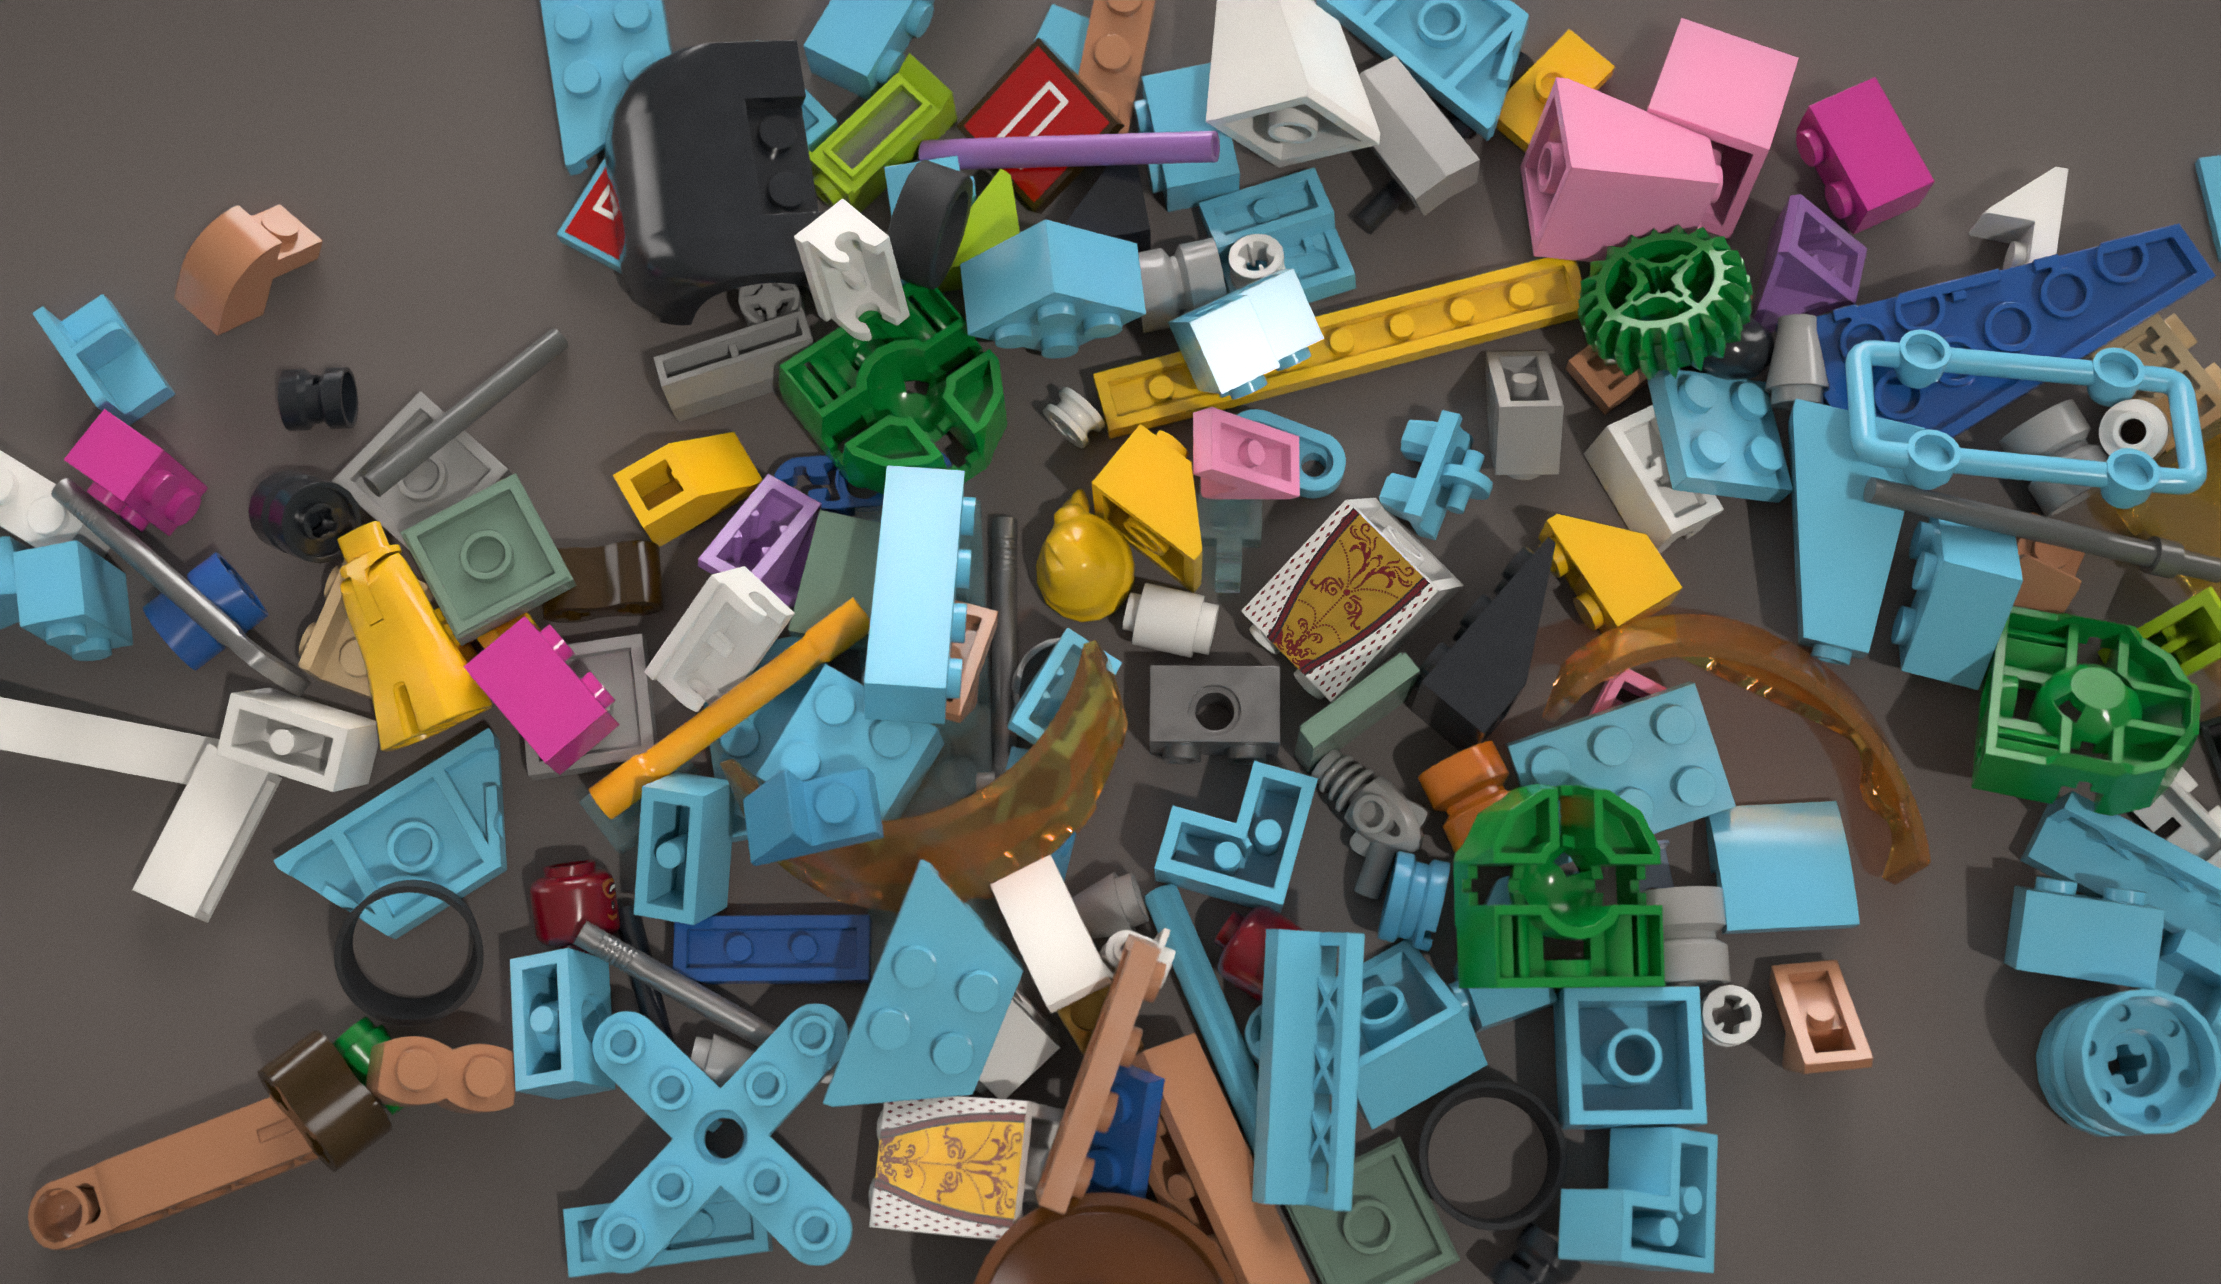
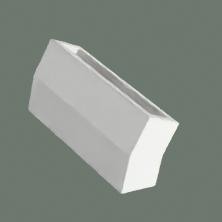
[132,743,282,923]

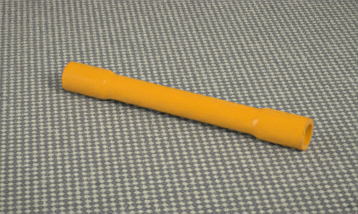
[589,597,870,820]

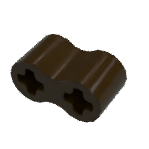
[543,540,663,623]
[257,1030,392,1172]

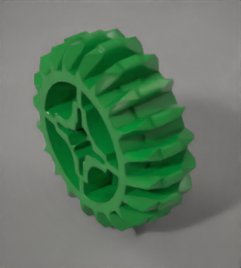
[1578,224,1753,381]

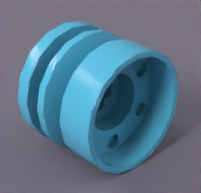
[2036,990,2221,1137]

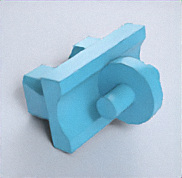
[1379,410,1493,540]

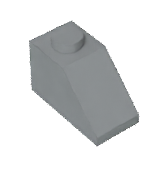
[1485,351,1564,480]

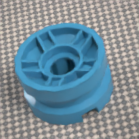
[1377,851,1450,951]

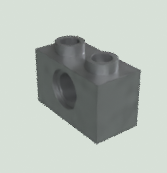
[1149,665,1280,765]

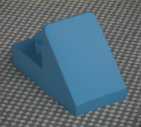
[743,767,884,866]

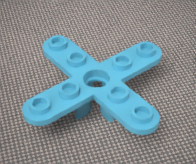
[591,1003,853,1274]

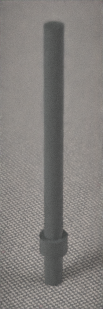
[1864,477,2221,583]

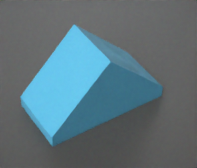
[1007,628,1122,763]

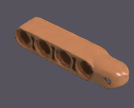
[28,1097,319,1250]

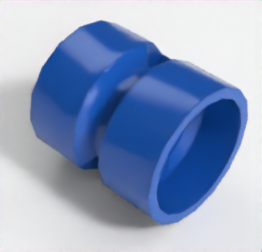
[142,552,269,671]

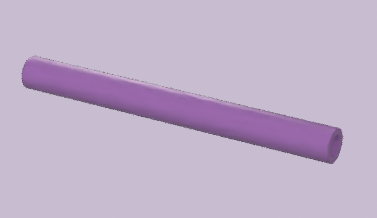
[919,131,1220,170]

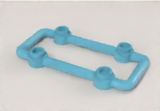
[1845,329,2207,509]

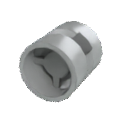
[1138,238,1227,333]
[1999,399,2109,518]
[1640,886,1731,987]

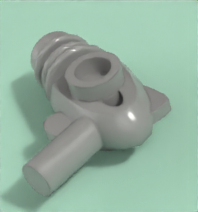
[1311,749,1430,899]

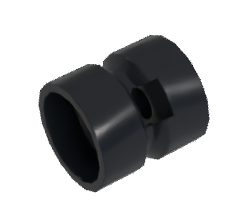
[248,470,362,564]

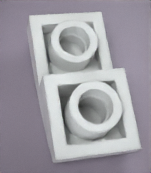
[990,855,1112,1013]

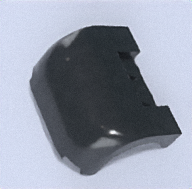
[605,40,825,326]

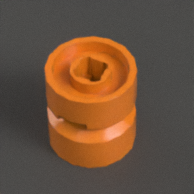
[1418,741,1509,853]

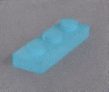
[563,1188,773,1278]

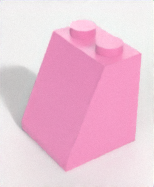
[1646,18,1799,239]
[1520,77,1723,262]

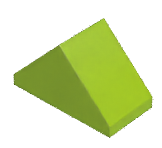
[937,169,1020,292]
[2097,586,2221,677]

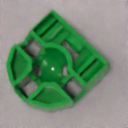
[779,282,1008,494]
[1971,606,2200,816]
[1453,784,1665,989]

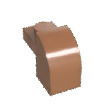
[174,204,323,336]

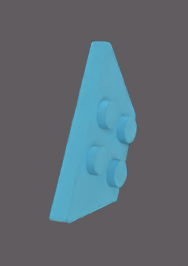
[540,0,672,175]
[1316,0,1529,141]
[273,728,507,940]
[823,859,1023,1107]

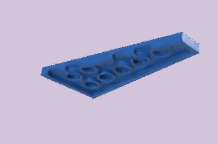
[1774,223,2216,439]

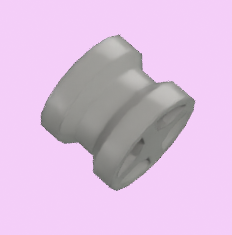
[738,283,806,327]

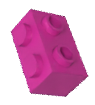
[1795,77,1935,235]
[64,409,208,537]
[464,616,620,775]

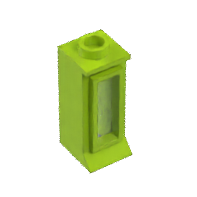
[809,53,958,213]

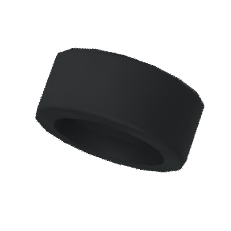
[887,160,973,290]

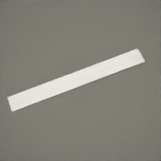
[0,697,220,785]

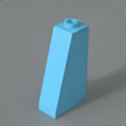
[1788,399,1925,666]

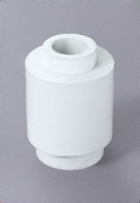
[2099,399,2171,460]
[1122,583,1219,658]

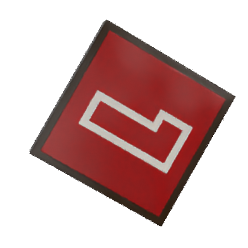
[956,37,1125,214]

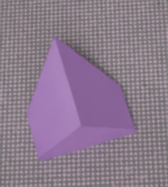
[1752,194,1867,333]
[698,474,822,608]

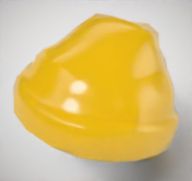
[1036,489,1135,622]

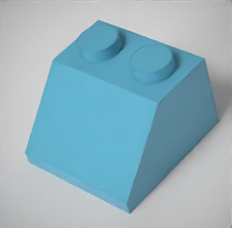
[1333,939,1488,1130]

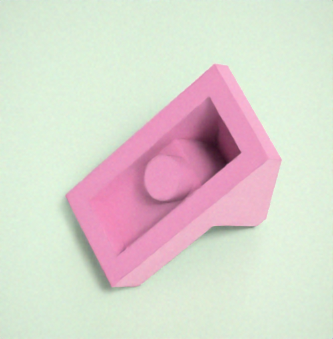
[1193,407,1300,499]

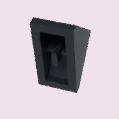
[1065,165,1151,253]

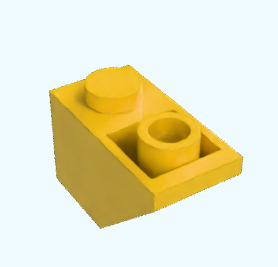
[613,432,763,547]
[1538,514,1683,642]

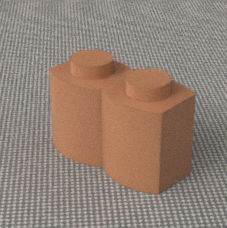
[366,1036,515,1114]

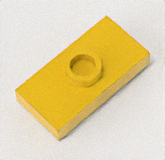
[1496,29,1615,153]

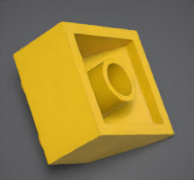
[1092,424,1203,593]

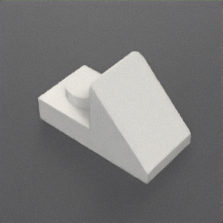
[1969,167,2068,270]

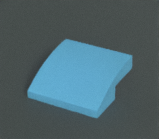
[1199,167,1356,303]
[1705,801,1860,934]

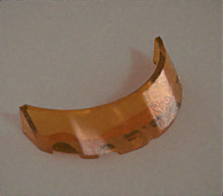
[1542,614,1931,885]
[720,640,1128,914]

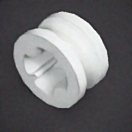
[1228,234,1285,290]
[1043,387,1105,448]
[1700,985,1762,1047]

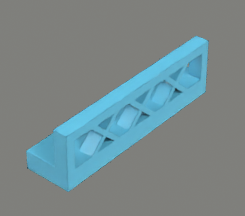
[2020,791,2221,946]
[1252,929,1365,1211]

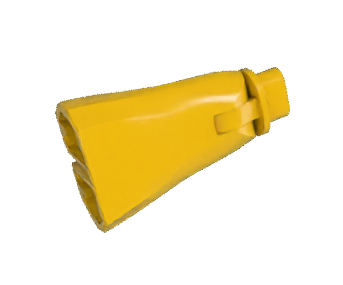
[337,521,493,752]

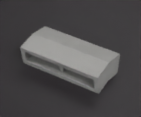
[1359,56,1480,216]
[653,310,815,422]

